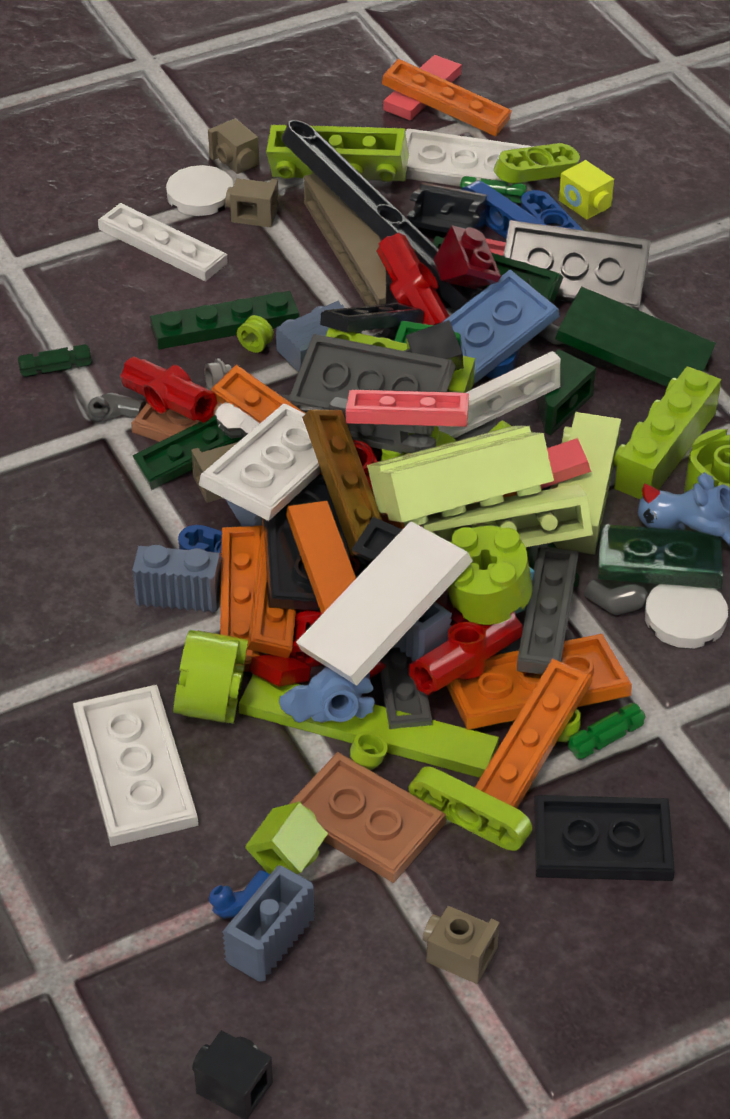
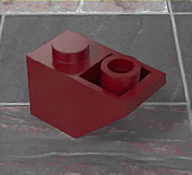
[433,225,501,289]

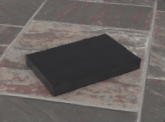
[534,795,675,881]

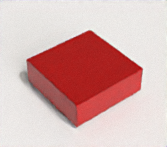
[249,654,311,687]

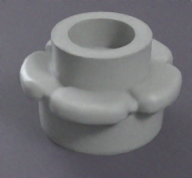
[204,358,232,391]

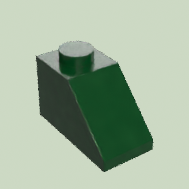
[536,349,596,435]

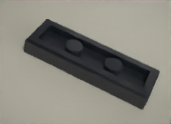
[320,303,424,333]

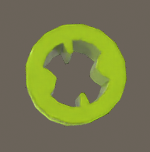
[237,315,274,353]

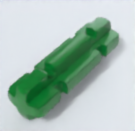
[460,176,527,204]
[568,703,646,759]

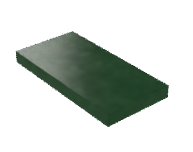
[555,286,716,387]

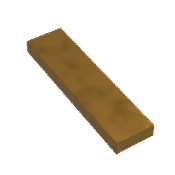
[302,410,382,557]

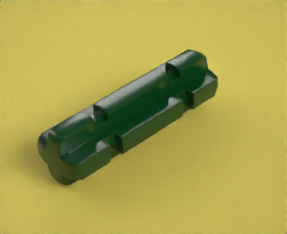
[18,344,92,377]

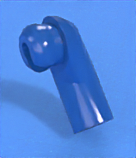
[209,870,270,919]

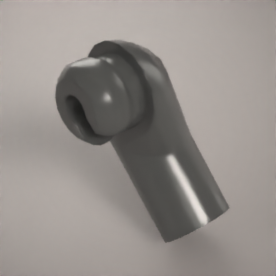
[584,580,648,615]

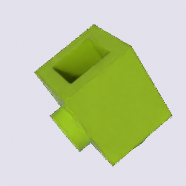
[245,801,328,874]

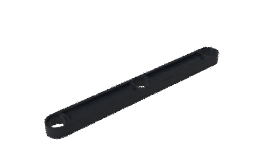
[281,120,481,311]

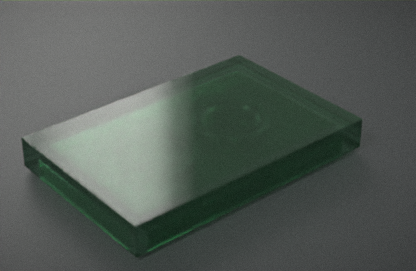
[598,524,723,589]

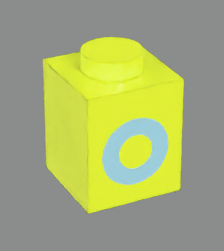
[559,160,614,220]

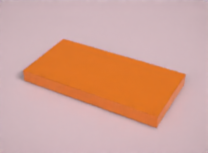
[446,634,632,730]

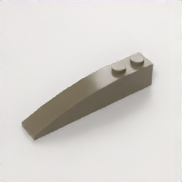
[304,174,386,306]

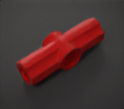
[376,233,449,325]
[120,356,218,423]
[409,612,523,696]

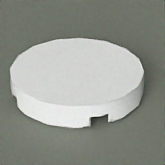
[166,165,233,216]
[645,578,728,649]

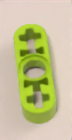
[494,143,580,183]
[409,767,532,851]

